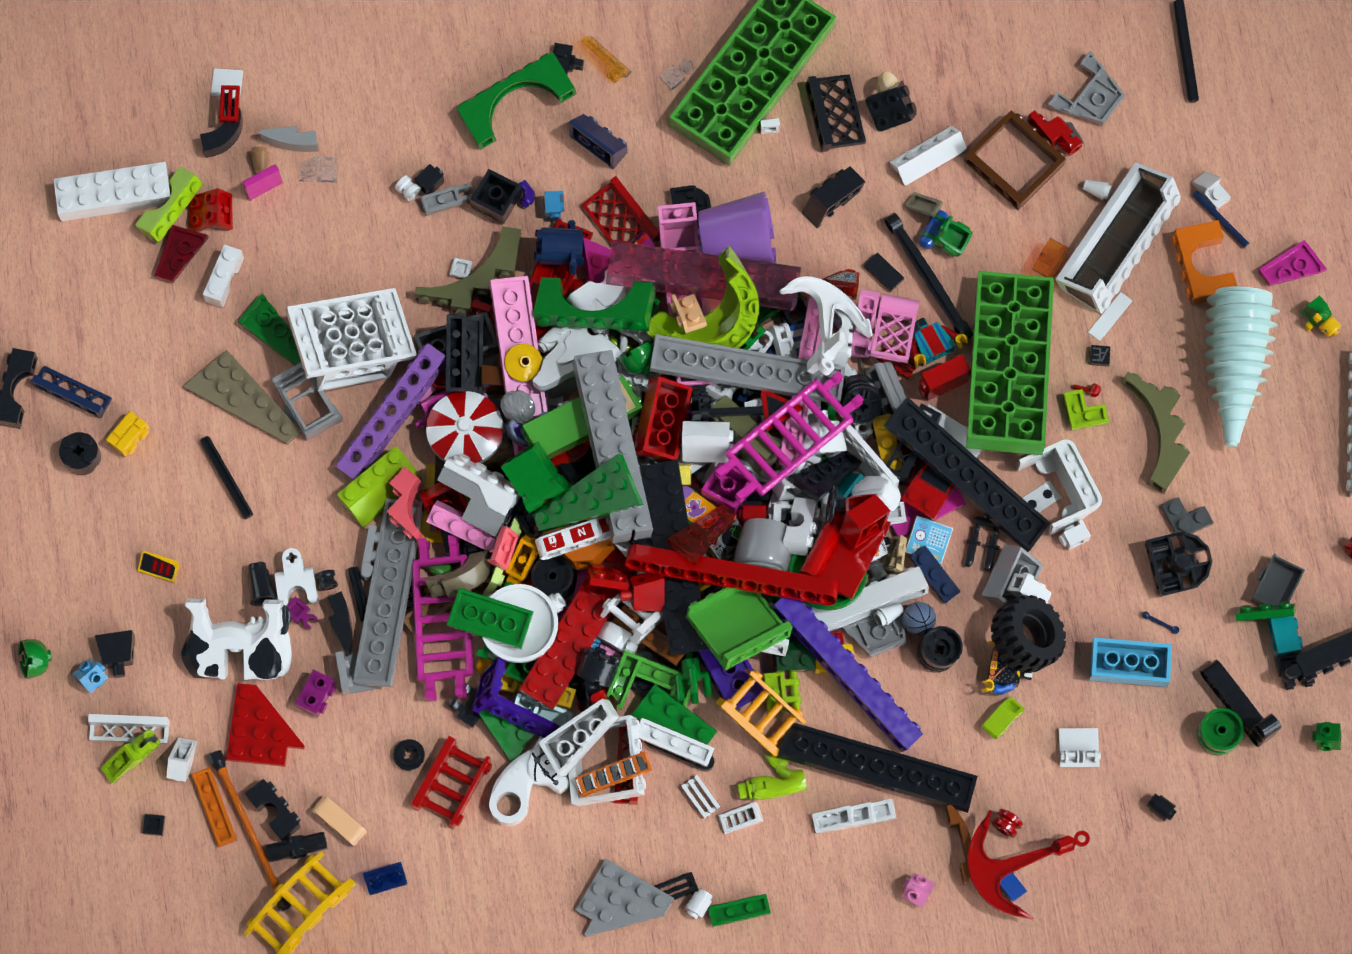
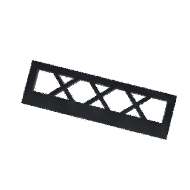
[886,403,942,484]

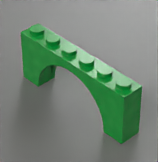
[457,52,577,150]
[533,277,656,331]

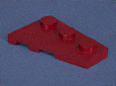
[154,225,209,283]

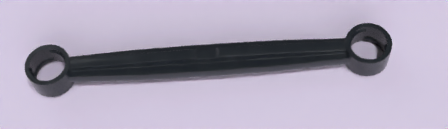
[884,212,973,339]

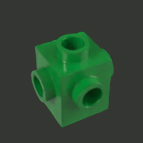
[1312,722,1342,751]

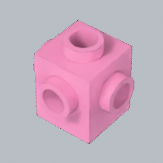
[902,872,935,908]

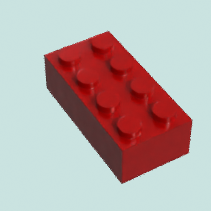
[634,376,693,462]

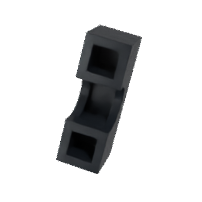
[245,779,301,841]

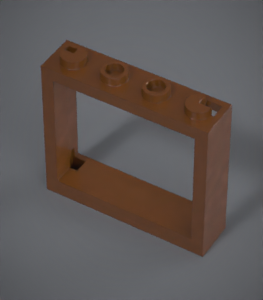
[964,110,1066,211]

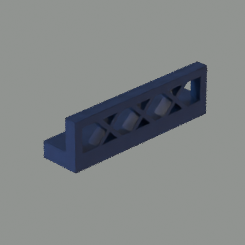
[31,366,112,418]

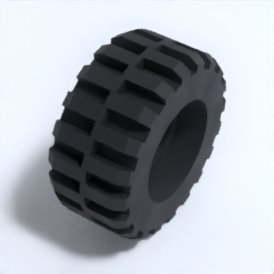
[991,595,1066,673]

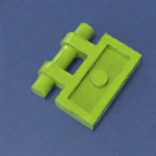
[764,672,802,713]

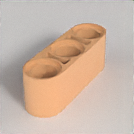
[312,795,367,847]

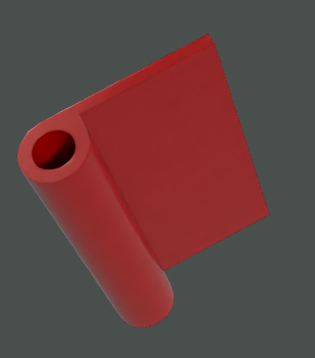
[799,497,891,599]

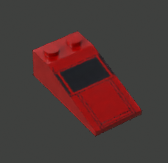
[901,462,954,521]

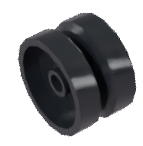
[531,555,577,600]

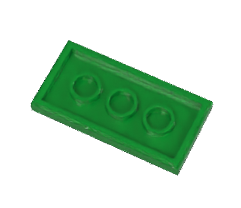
[446,588,534,650]

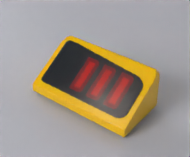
[137,551,181,583]

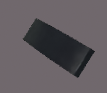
[328,591,353,656]

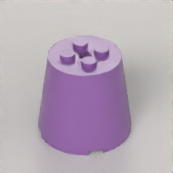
[697,192,777,267]

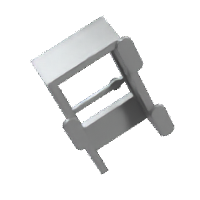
[272,362,343,441]

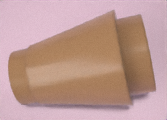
[251,146,269,174]

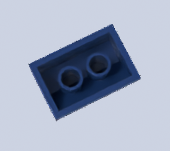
[569,114,628,169]

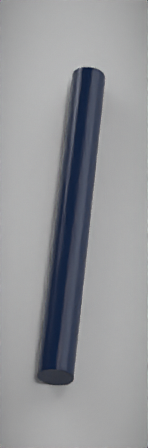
[1192,191,1249,248]

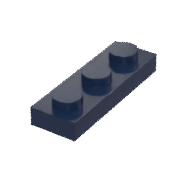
[910,546,961,603]

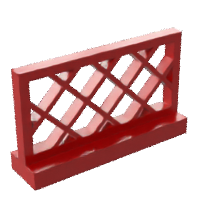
[581,176,660,253]

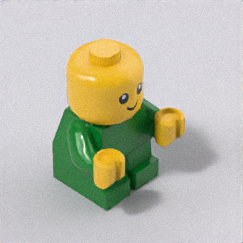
[1300,295,1341,337]

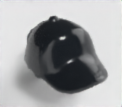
[569,672,600,710]

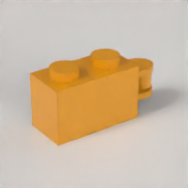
[506,535,539,584]

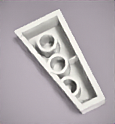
[538,699,619,776]

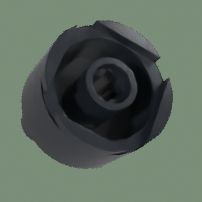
[59,432,101,475]
[576,647,621,687]

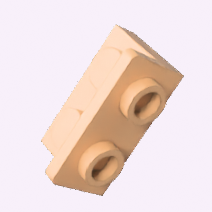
[670,294,707,333]

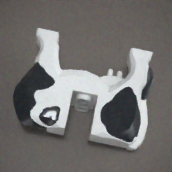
[181,598,292,680]

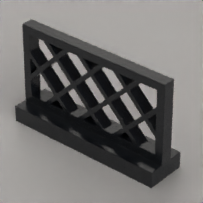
[805,74,866,152]

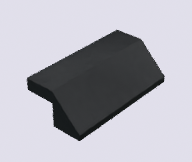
[445,314,483,394]

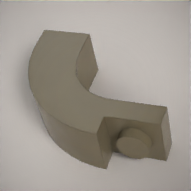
[426,550,494,598]

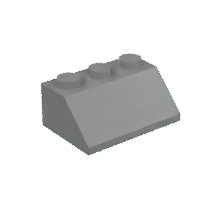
[982,544,1043,607]

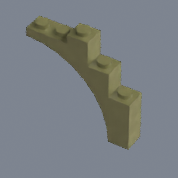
[415,227,522,315]
[1122,372,1190,494]

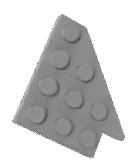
[576,859,674,937]

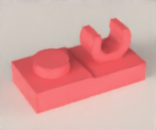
[487,526,519,570]

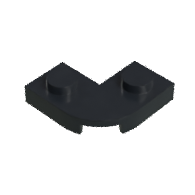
[670,185,711,222]

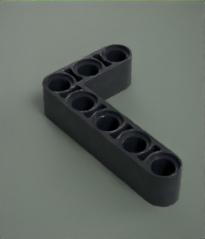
[1200,660,1281,747]

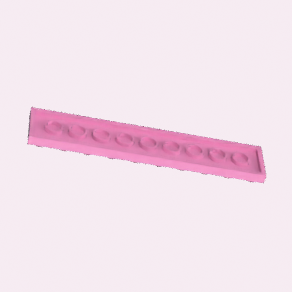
[489,276,547,455]

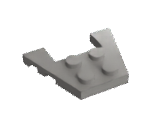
[1047,51,1125,125]
[841,604,906,658]

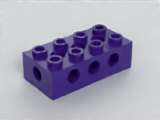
[696,649,763,709]

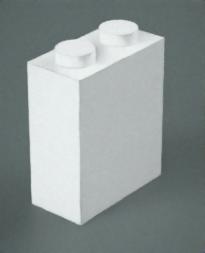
[682,421,733,463]

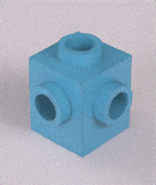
[73,658,108,693]

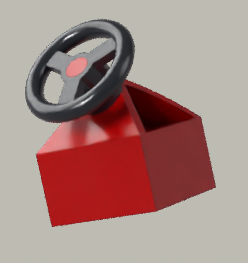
[826,485,891,549]

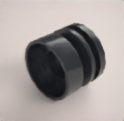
[840,374,882,424]
[917,626,963,673]

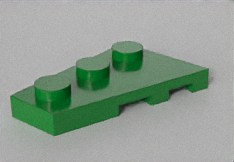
[477,709,535,763]

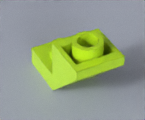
[982,696,1025,739]

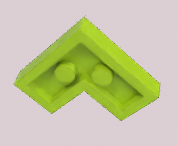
[1063,389,1109,431]

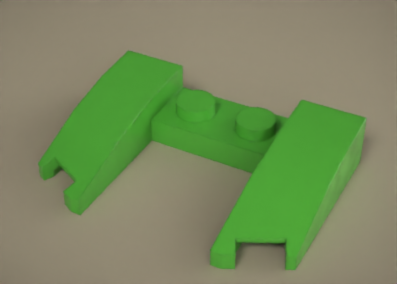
[606,648,691,710]

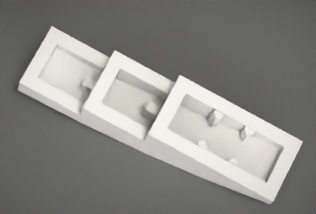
[812,799,897,833]

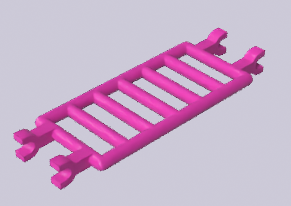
[715,371,864,503]
[412,535,473,701]

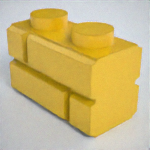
[105,410,149,457]

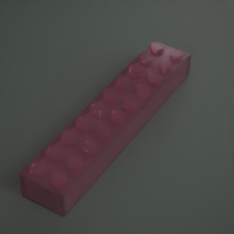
[606,241,801,311]

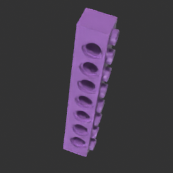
[336,343,446,480]

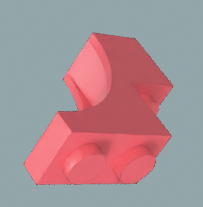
[387,467,423,541]

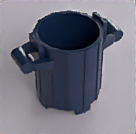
[534,220,584,275]

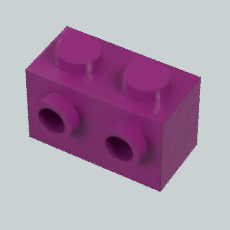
[295,669,337,718]

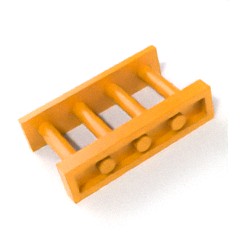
[715,668,806,757]

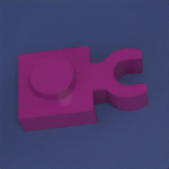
[287,596,318,630]

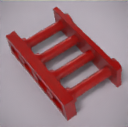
[411,736,492,830]

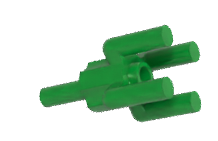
[674,652,712,704]

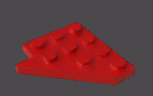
[226,683,305,767]

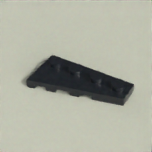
[788,451,862,502]

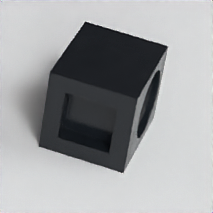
[780,300,807,326]

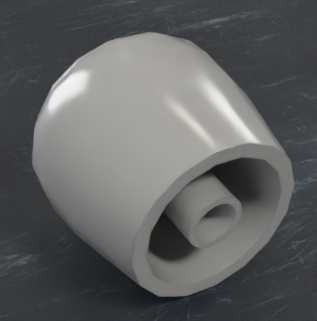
[734,518,791,572]

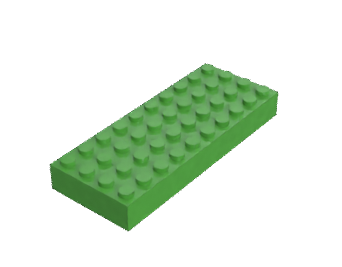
[669,0,836,166]
[966,271,1054,455]

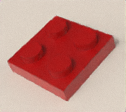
[586,564,629,590]

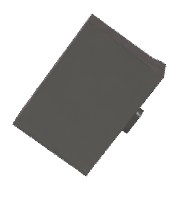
[1251,554,1305,605]

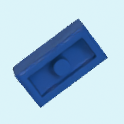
[1000,873,1027,903]

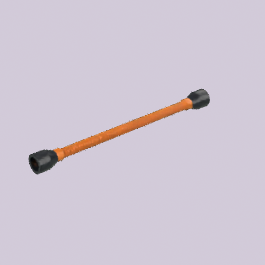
[207,750,292,912]

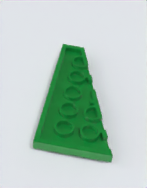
[532,454,644,532]

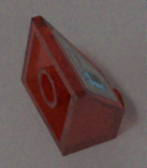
[822,269,859,300]

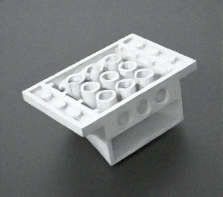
[285,288,417,391]

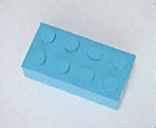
[1089,638,1172,687]

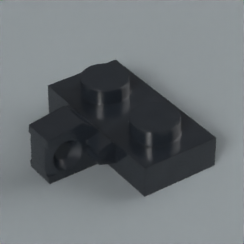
[553,43,584,76]

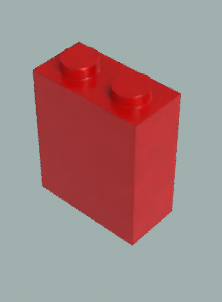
[918,354,971,401]

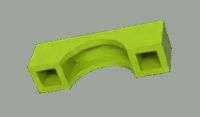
[135,167,203,243]

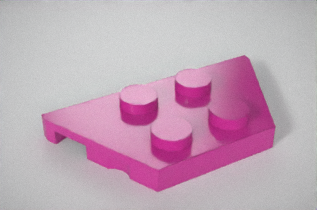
[582,238,621,283]

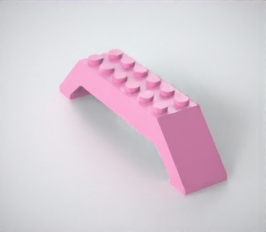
[658,202,716,386]

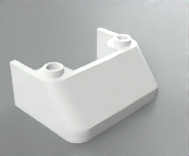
[1016,440,1102,535]

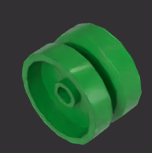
[1197,708,1244,756]

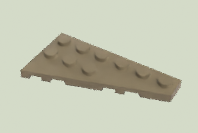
[183,350,302,445]

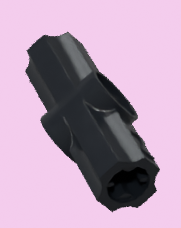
[266,832,328,862]

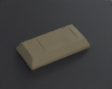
[904,192,943,217]

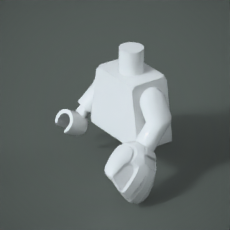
[782,410,847,473]

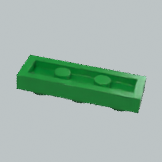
[1235,601,1296,621]
[708,894,771,927]

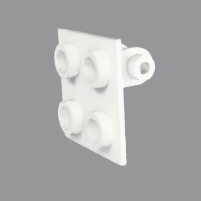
[1059,728,1101,767]

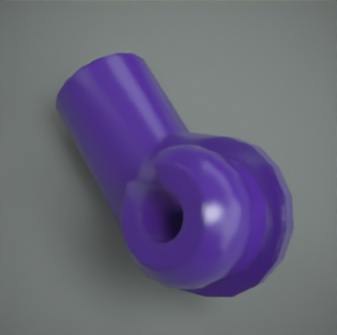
[519,180,535,208]

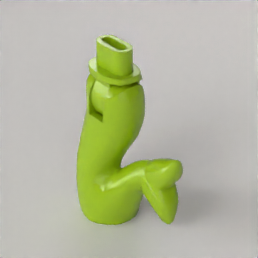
[737,754,807,800]

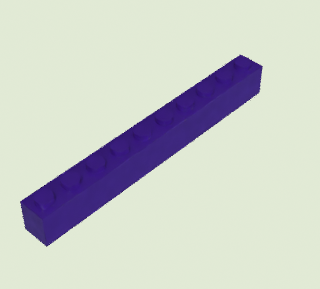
[771,597,923,752]

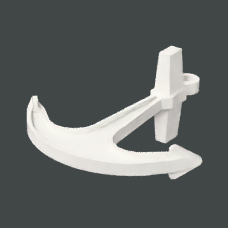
[779,276,872,375]

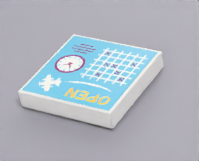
[905,516,953,565]

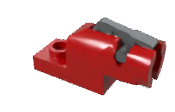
[1027,110,1083,156]

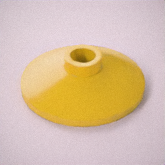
[505,344,543,382]

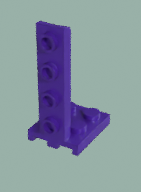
[472,657,561,738]

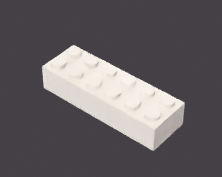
[54,162,172,222]

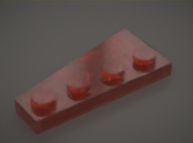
[667,504,737,566]

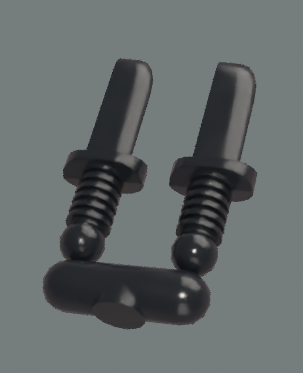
[965,517,1000,571]

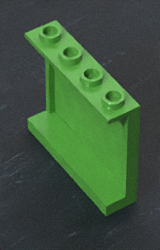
[686,587,793,670]

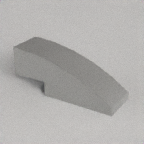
[259,126,319,152]

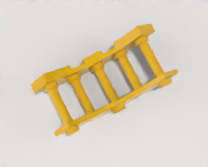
[244,851,356,954]

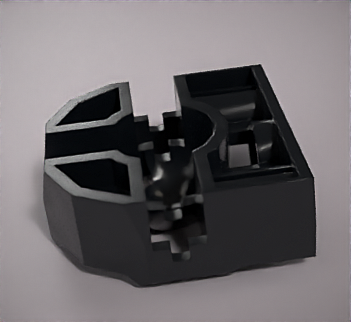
[1145,531,1213,597]

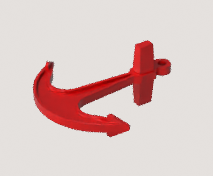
[968,811,1090,920]

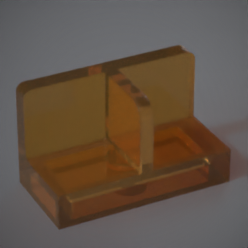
[1032,238,1070,278]

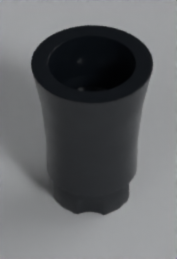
[248,562,277,606]

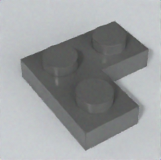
[1161,497,1214,540]

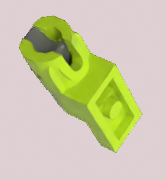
[101,730,161,784]

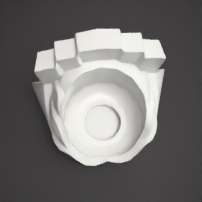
[851,473,901,511]

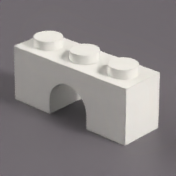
[203,244,244,308]
[783,497,821,556]

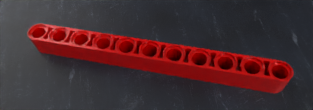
[625,544,839,606]

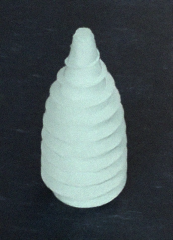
[1204,286,1280,447]

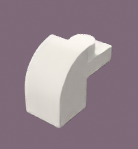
[596,621,640,654]

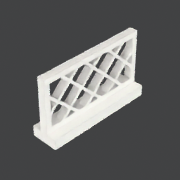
[843,425,901,491]

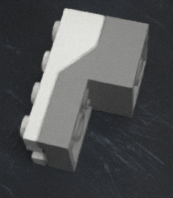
[437,454,522,537]

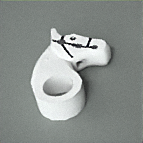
[489,736,569,826]

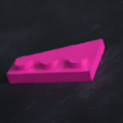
[1258,240,1327,286]

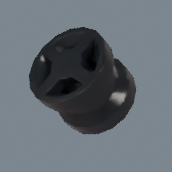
[316,570,338,591]

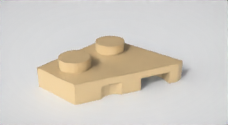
[883,535,907,574]

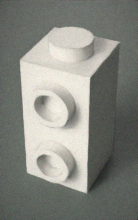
[1007,572,1052,604]

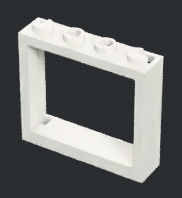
[569,715,646,807]

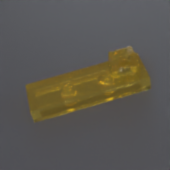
[581,36,631,83]

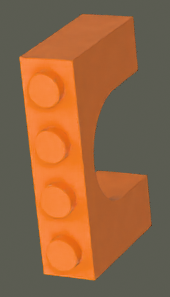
[1171,220,1237,305]

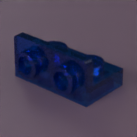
[363,862,407,895]

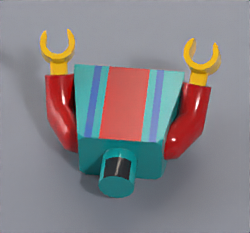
[910,318,968,368]

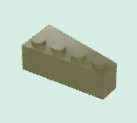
[708,395,782,477]

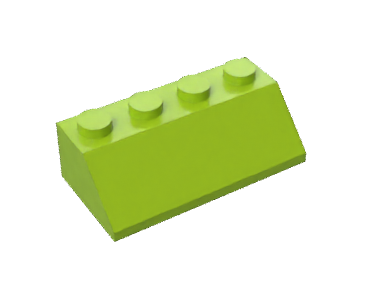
[337,446,422,528]

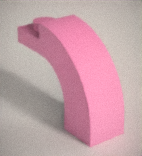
[851,289,880,359]

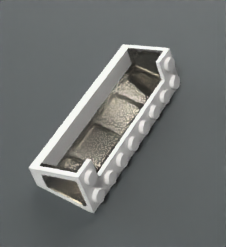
[1056,162,1181,314]

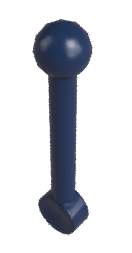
[1142,611,1179,634]

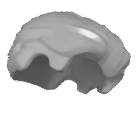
[501,390,536,425]

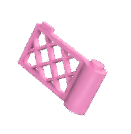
[867,294,919,363]

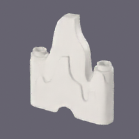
[567,258,651,345]
[532,326,622,391]

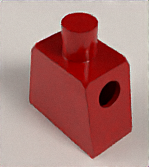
[619,573,665,612]

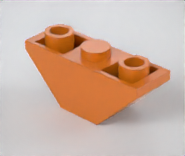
[560,538,615,570]

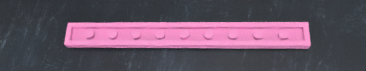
[778,295,821,465]

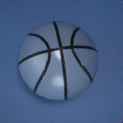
[902,602,936,636]

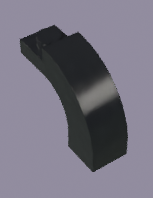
[200,93,243,158]

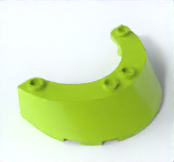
[647,246,759,348]

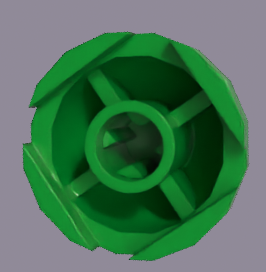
[618,341,654,376]
[18,639,52,678]

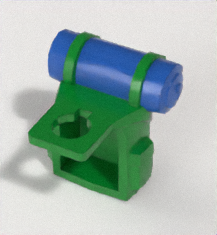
[918,210,973,257]

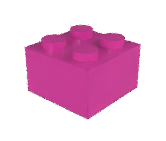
[701,463,749,516]

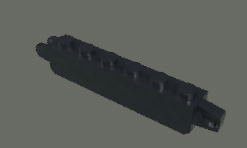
[1281,632,1352,682]

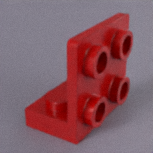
[189,188,233,231]

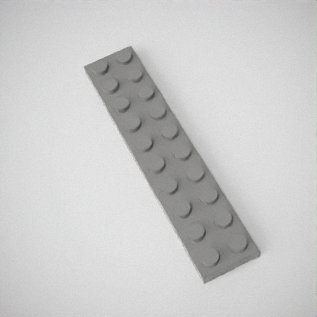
[650,334,845,403]
[353,499,424,688]

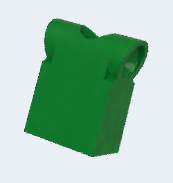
[501,441,570,513]

